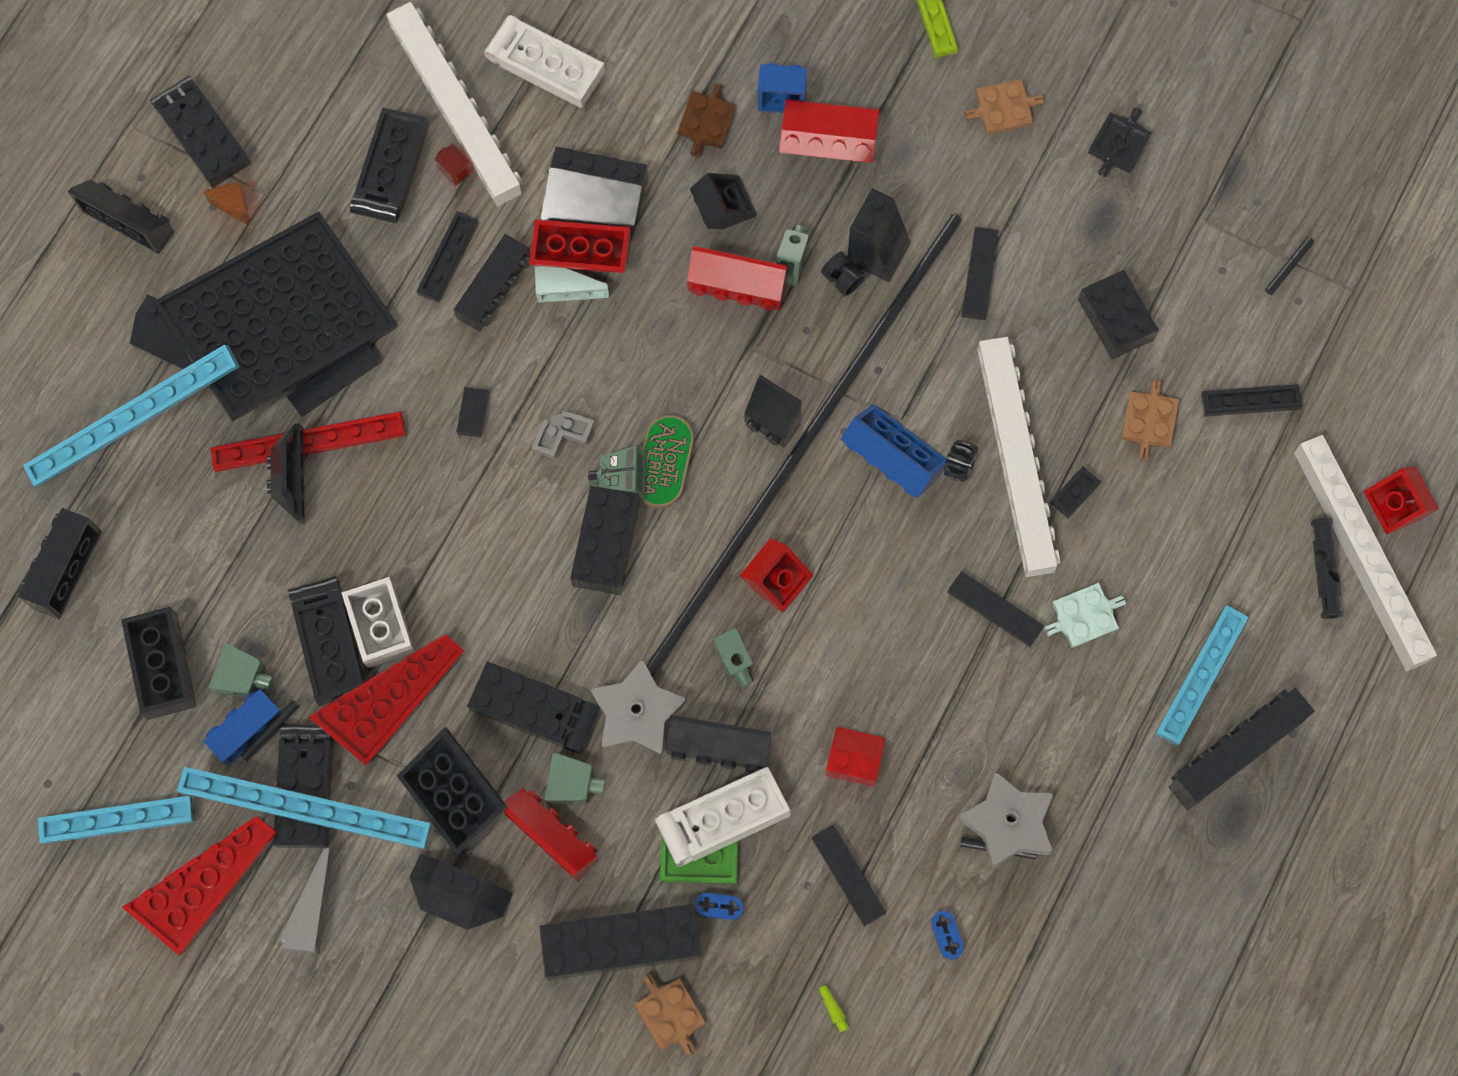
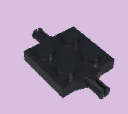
[1088,107,1152,177]

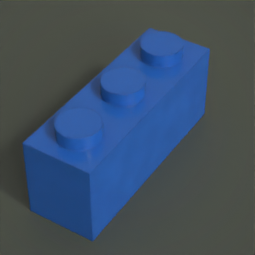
[203,689,281,767]

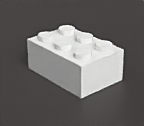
[342,577,415,668]

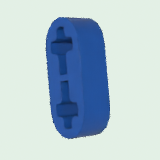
[695,893,743,921]
[931,911,964,960]

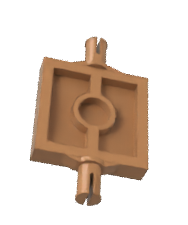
[964,79,1044,135]
[1122,380,1179,460]
[634,973,706,1057]

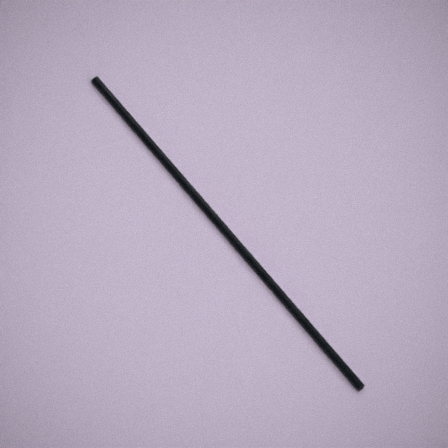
[646,214,962,678]

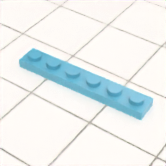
[1155,605,1249,746]
[38,796,194,844]

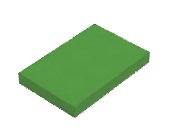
[660,831,738,884]

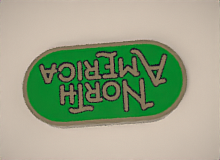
[640,415,694,509]

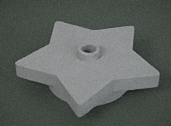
[591,661,686,754]
[959,773,1053,868]

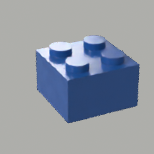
[757,63,807,113]

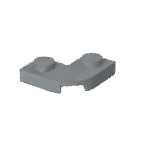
[531,412,595,459]

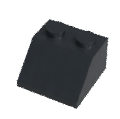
[690,173,757,229]

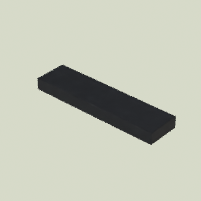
[416,211,479,303]
[961,227,998,320]
[287,344,380,417]
[1201,384,1302,417]
[947,571,1044,647]
[811,825,886,927]

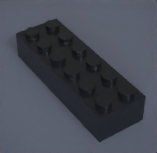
[1168,687,1315,811]
[539,904,701,981]

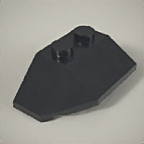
[267,423,305,524]
[409,854,513,930]

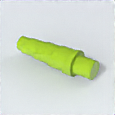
[819,985,849,1033]

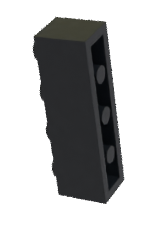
[453,234,531,332]

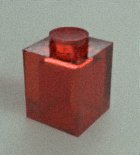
[434,143,473,187]

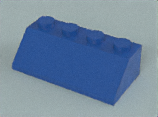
[840,404,946,498]

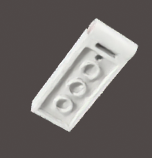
[484,15,605,108]
[655,766,790,866]

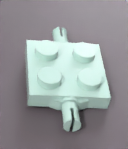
[1044,583,1126,648]

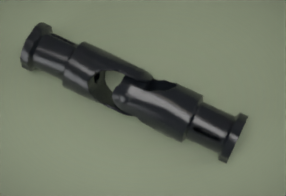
[1311,518,1344,619]

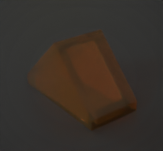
[204,182,250,225]

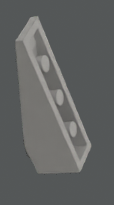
[281,848,334,954]

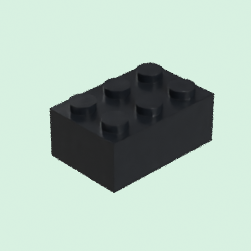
[1078,270,1159,360]

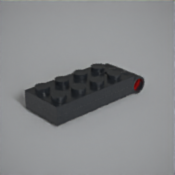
[150,75,251,189]
[350,107,429,224]
[288,576,365,706]
[467,661,600,754]
[273,724,334,848]

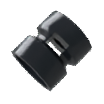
[821,251,866,297]

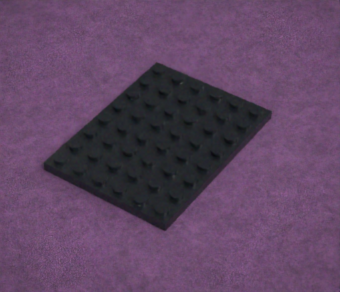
[153,211,398,422]

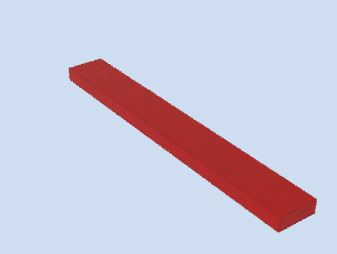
[210,411,406,472]

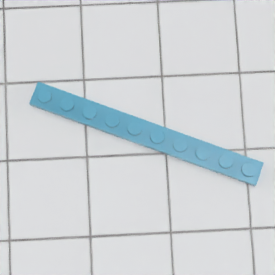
[23,345,239,487]
[177,767,432,849]

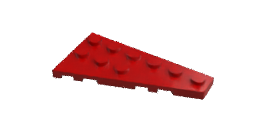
[308,634,464,766]
[122,816,278,955]

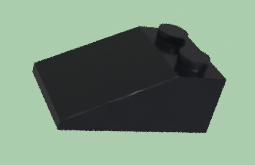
[744,375,802,447]

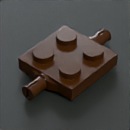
[677,83,736,157]

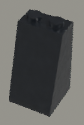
[847,188,911,282]

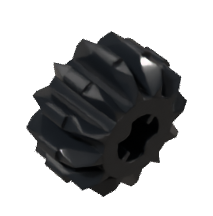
[944,439,978,482]

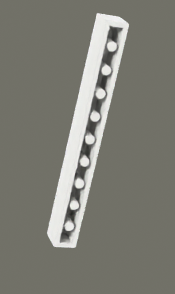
[386,2,523,207]
[977,337,1060,577]
[1294,435,1437,672]

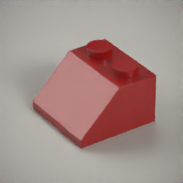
[1363,466,1439,534]
[739,538,814,613]
[825,727,886,787]

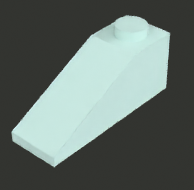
[535,266,609,302]

